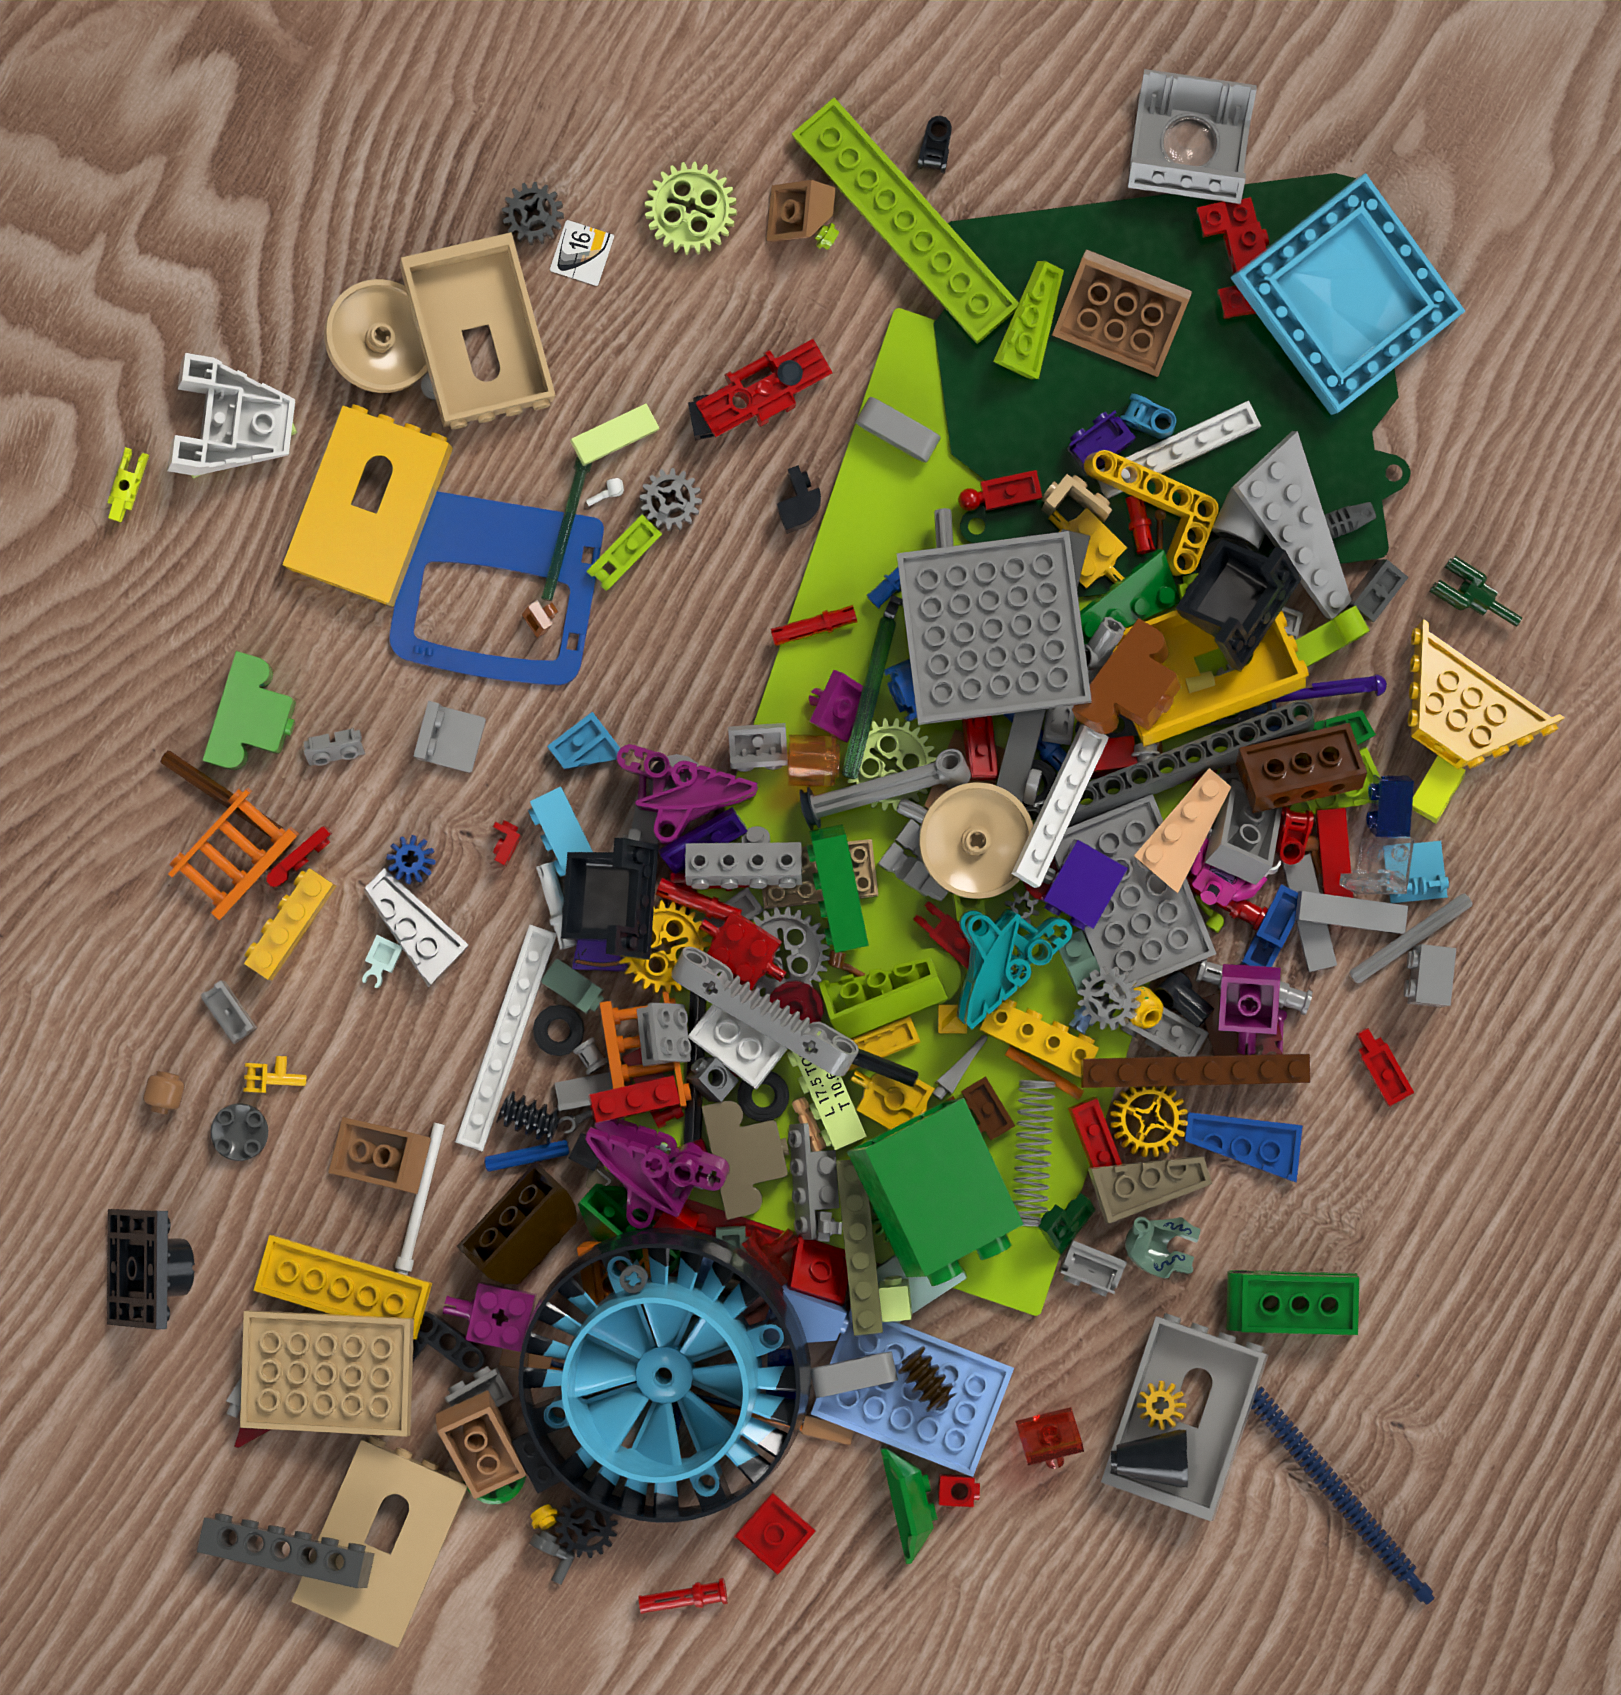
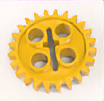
[619,900,711,994]

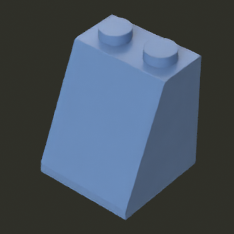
[765,1278,850,1343]

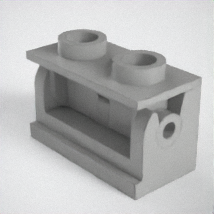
[1059,1240,1127,1297]

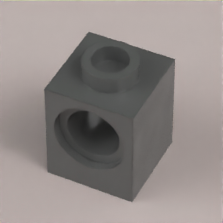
[686,1057,739,1102]

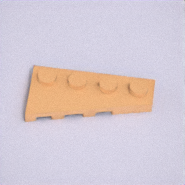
[1134,768,1231,894]

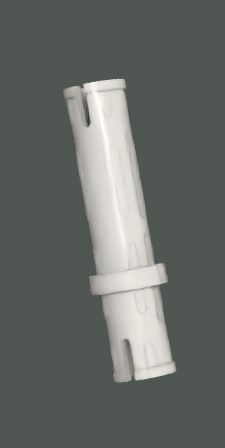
[536,862,577,950]

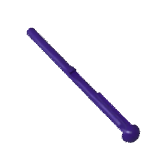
[1260,674,1387,705]

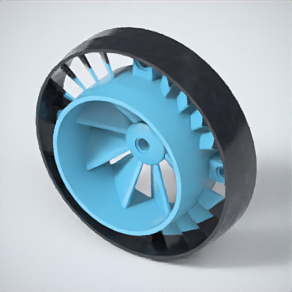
[518,1227,811,1523]

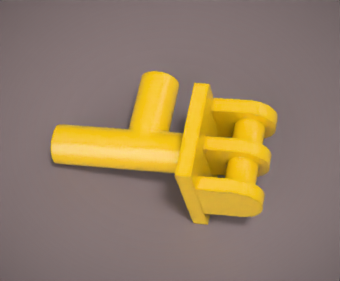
[243,1056,307,1093]

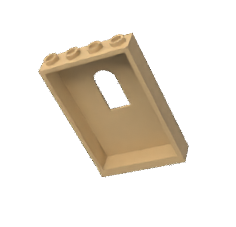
[399,232,556,430]
[291,1436,468,1648]

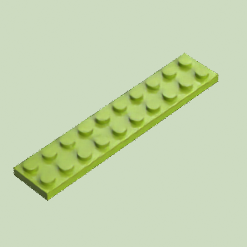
[792,97,1019,344]

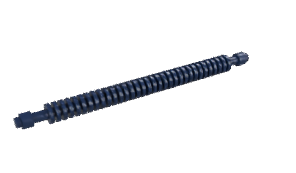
[1251,1383,1435,1605]

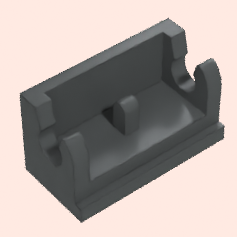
[1346,559,1409,622]

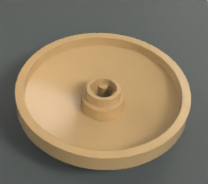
[324,279,428,393]
[919,783,1033,899]

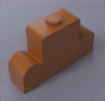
[1072,618,1181,734]

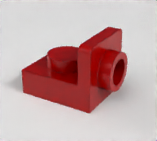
[492,820,522,867]

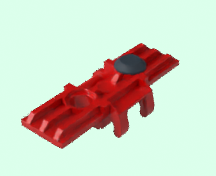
[696,339,833,438]

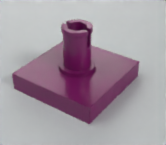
[809,670,871,743]

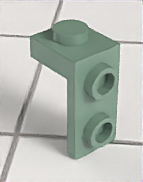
[541,959,604,1014]

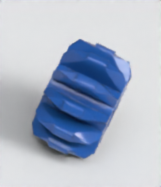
[386,835,436,884]

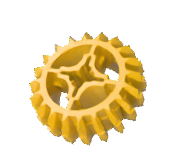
[1110,1086,1188,1157]

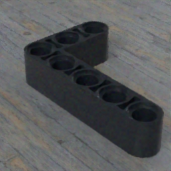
[412,1310,486,1373]

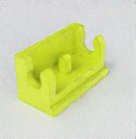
[1409,755,1466,824]

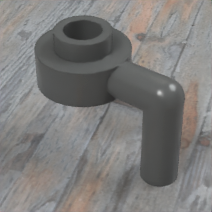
[529,1530,575,1585]

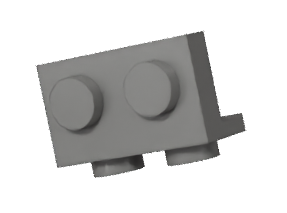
[728,723,788,771]
[445,1366,514,1407]

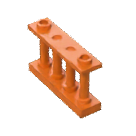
[168,788,299,920]
[600,992,691,1119]

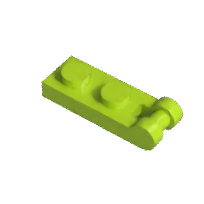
[586,514,662,591]

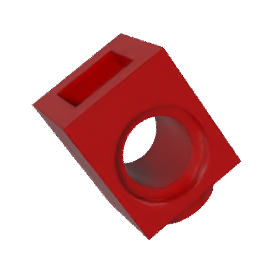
[938,1474,980,1507]

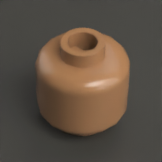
[143,1071,185,1115]

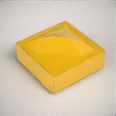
[938,1005,967,1034]

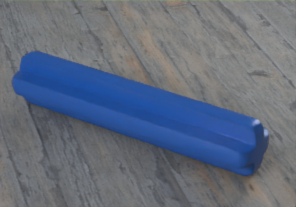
[484,1140,569,1172]

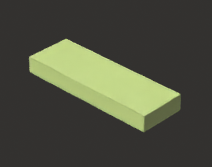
[570,404,659,466]

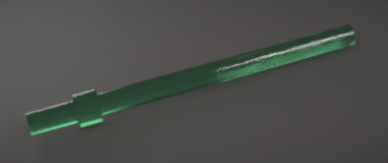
[541,456,593,602]

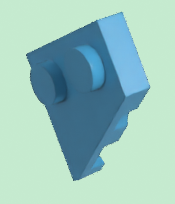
[547,712,626,770]

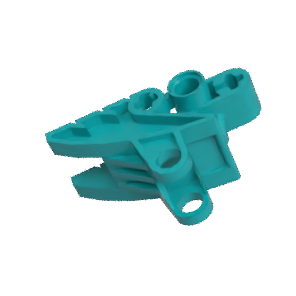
[957,909,1072,1029]

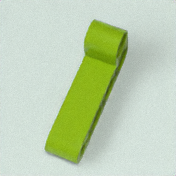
[1295,606,1370,667]

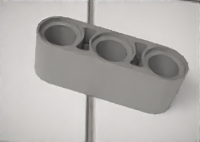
[855,397,941,463]
[811,1351,898,1398]

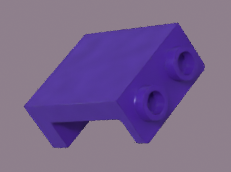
[1040,839,1128,931]

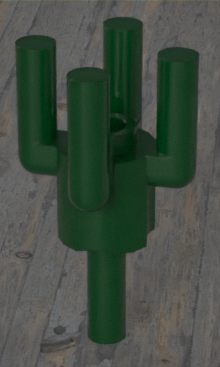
[1429,555,1523,627]

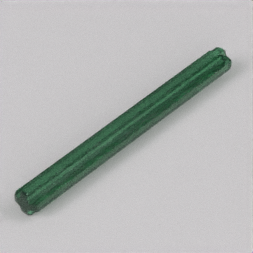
[842,617,896,779]

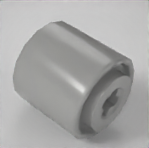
[1212,487,1266,551]

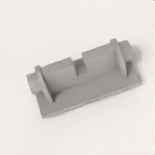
[304,728,365,766]

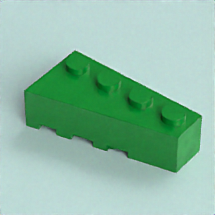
[807,824,869,953]

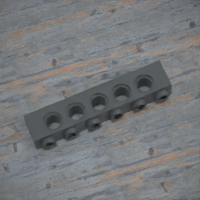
[197,1513,375,1588]

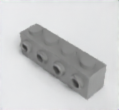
[685,842,802,889]

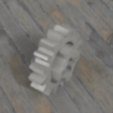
[640,468,702,531]
[1078,966,1141,1030]

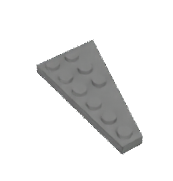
[1233,431,1352,620]

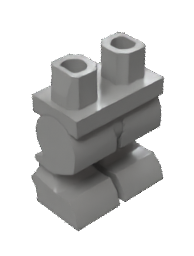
[877,819,949,902]

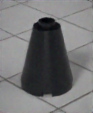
[1111,1429,1188,1488]

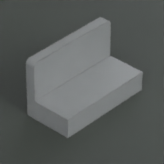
[555,1072,613,1111]

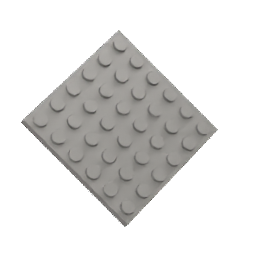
[897,531,1092,725]

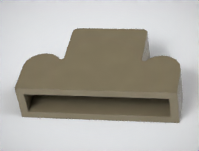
[701,1101,790,1220]

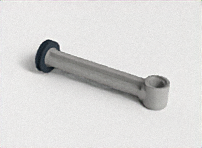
[799,749,971,830]

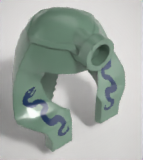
[1125,1217,1201,1279]

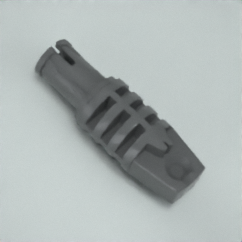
[1324,502,1376,539]

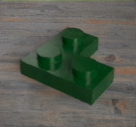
[1038,1193,1096,1254]

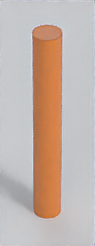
[1005,1045,1084,1100]

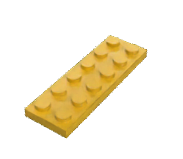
[253,1235,432,1339]

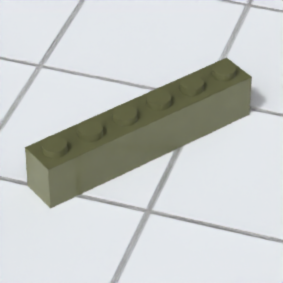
[836,1159,883,1336]

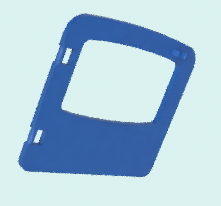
[390,491,604,685]

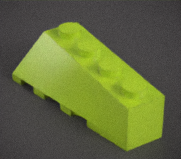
[818,957,948,1039]

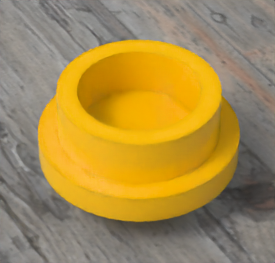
[530,1504,559,1530]

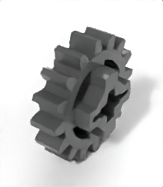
[502,182,564,245]

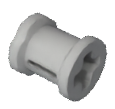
[573,1037,609,1075]

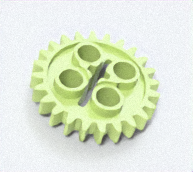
[645,162,737,255]
[844,718,937,811]

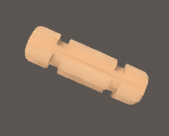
[792,1097,826,1152]

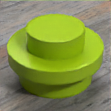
[814,223,839,250]

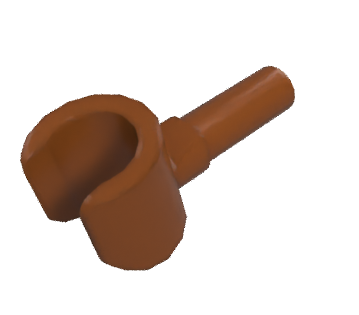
[1305,835,1321,874]
[828,950,865,977]

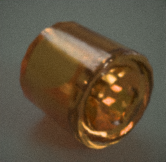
[787,734,840,787]

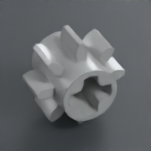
[1004,891,1039,924]

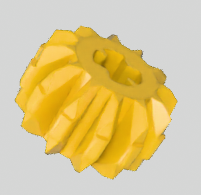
[1137,1381,1187,1430]

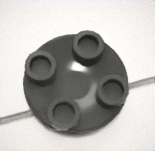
[211,1103,269,1161]

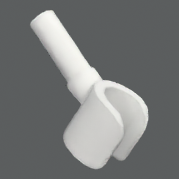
[586,478,624,506]

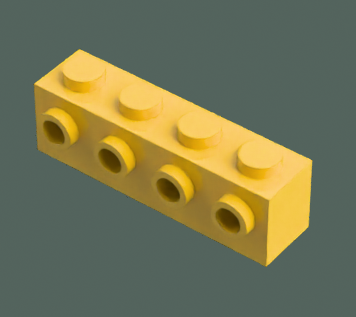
[244,868,337,981]
[979,998,1099,1079]

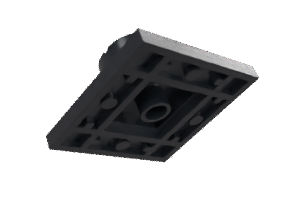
[107,1209,195,1330]

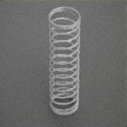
[1013,1080,1056,1227]

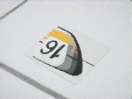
[550,220,614,286]

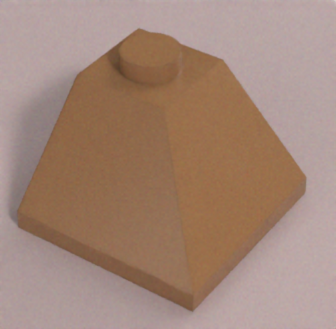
[766,180,835,242]

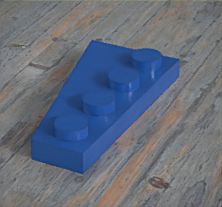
[1184,1112,1303,1183]

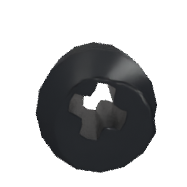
[496,1091,560,1144]

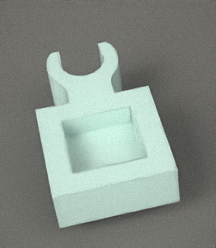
[362,935,403,988]

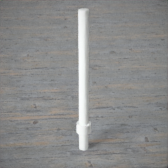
[395,1123,445,1275]

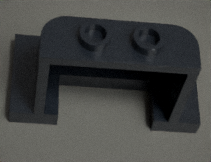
[1176,539,1302,672]
[561,838,659,960]

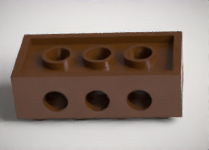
[1236,723,1367,813]

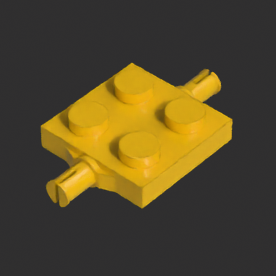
[1048,508,1127,589]
[850,1069,935,1129]

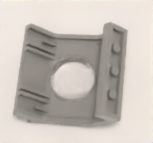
[1128,69,1257,204]

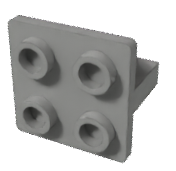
[637,1003,691,1066]

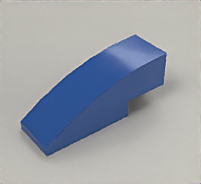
[1240,884,1298,967]

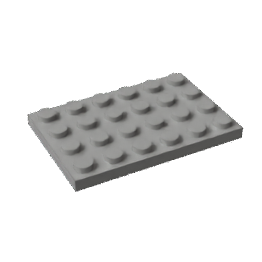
[1053,794,1216,995]

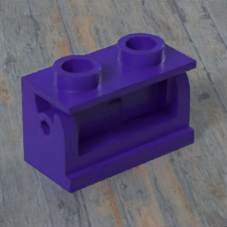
[1067,411,1136,476]

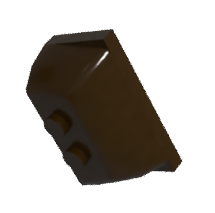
[457,1161,577,1285]

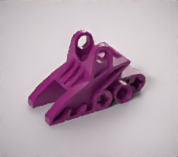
[617,744,758,845]
[585,1119,730,1229]

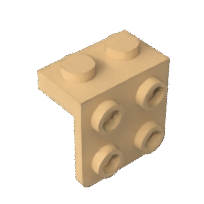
[1041,474,1112,522]

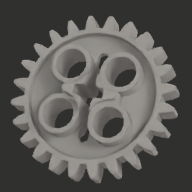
[753,907,830,995]

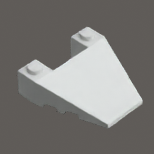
[167,353,295,476]

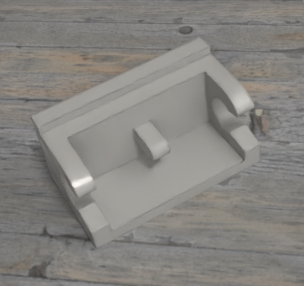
[201,980,257,1044]

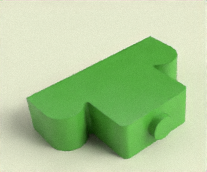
[203,651,296,770]

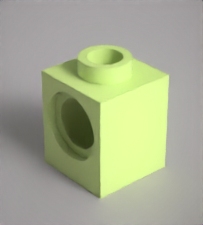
[879,1276,912,1322]

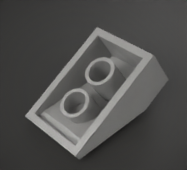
[1205,779,1283,885]

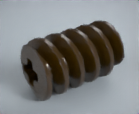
[898,1345,957,1412]

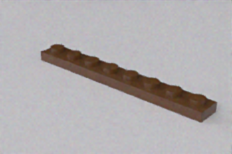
[1081,1054,1310,1088]

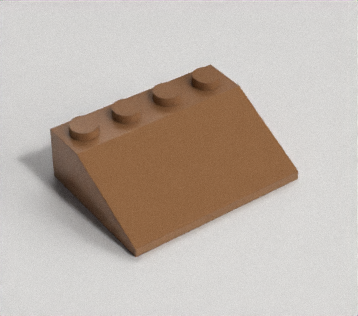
[1052,250,1192,377]

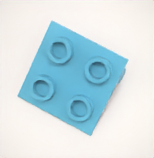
[1384,841,1449,903]

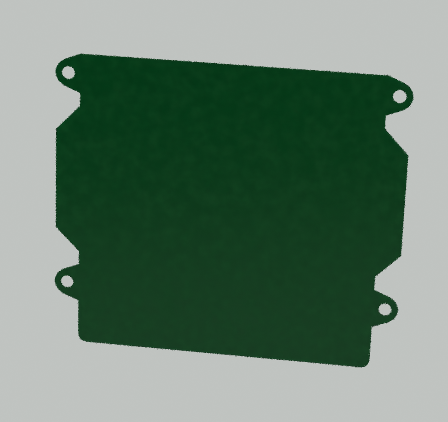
[934,173,1411,597]

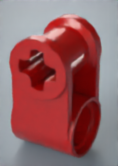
[1275,806,1314,865]

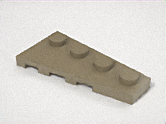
[1088,1156,1212,1224]

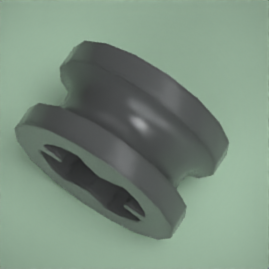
[620,1265,648,1293]

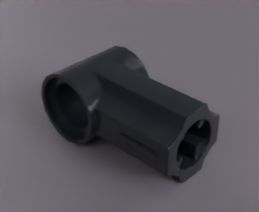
[1154,971,1214,1027]

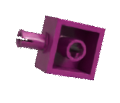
[1219,964,1281,1055]
[443,1282,537,1352]

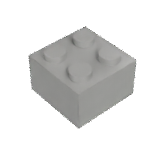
[1404,944,1456,1007]

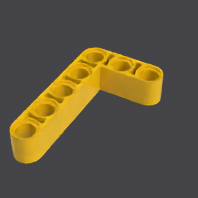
[1084,450,1219,576]

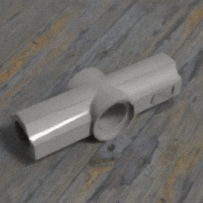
[1084,617,1125,685]

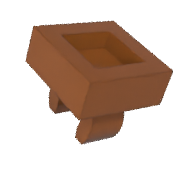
[522,601,558,638]

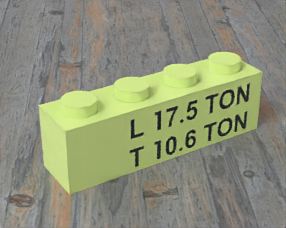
[786,1031,867,1150]

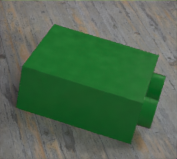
[847,1098,1024,1286]

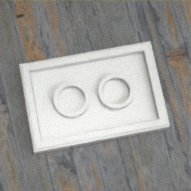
[688,1004,788,1090]

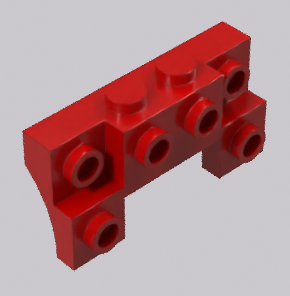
[1196,197,1269,319]

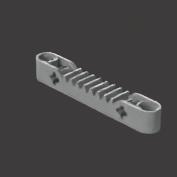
[671,947,859,1076]

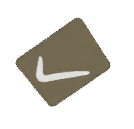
[586,1166,615,1188]

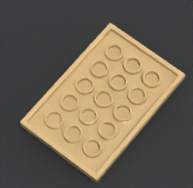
[240,1310,414,1437]

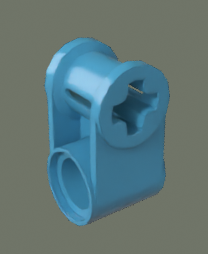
[1120,394,1176,440]

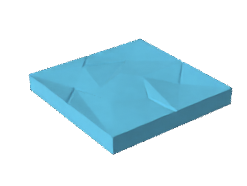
[1230,173,1465,415]

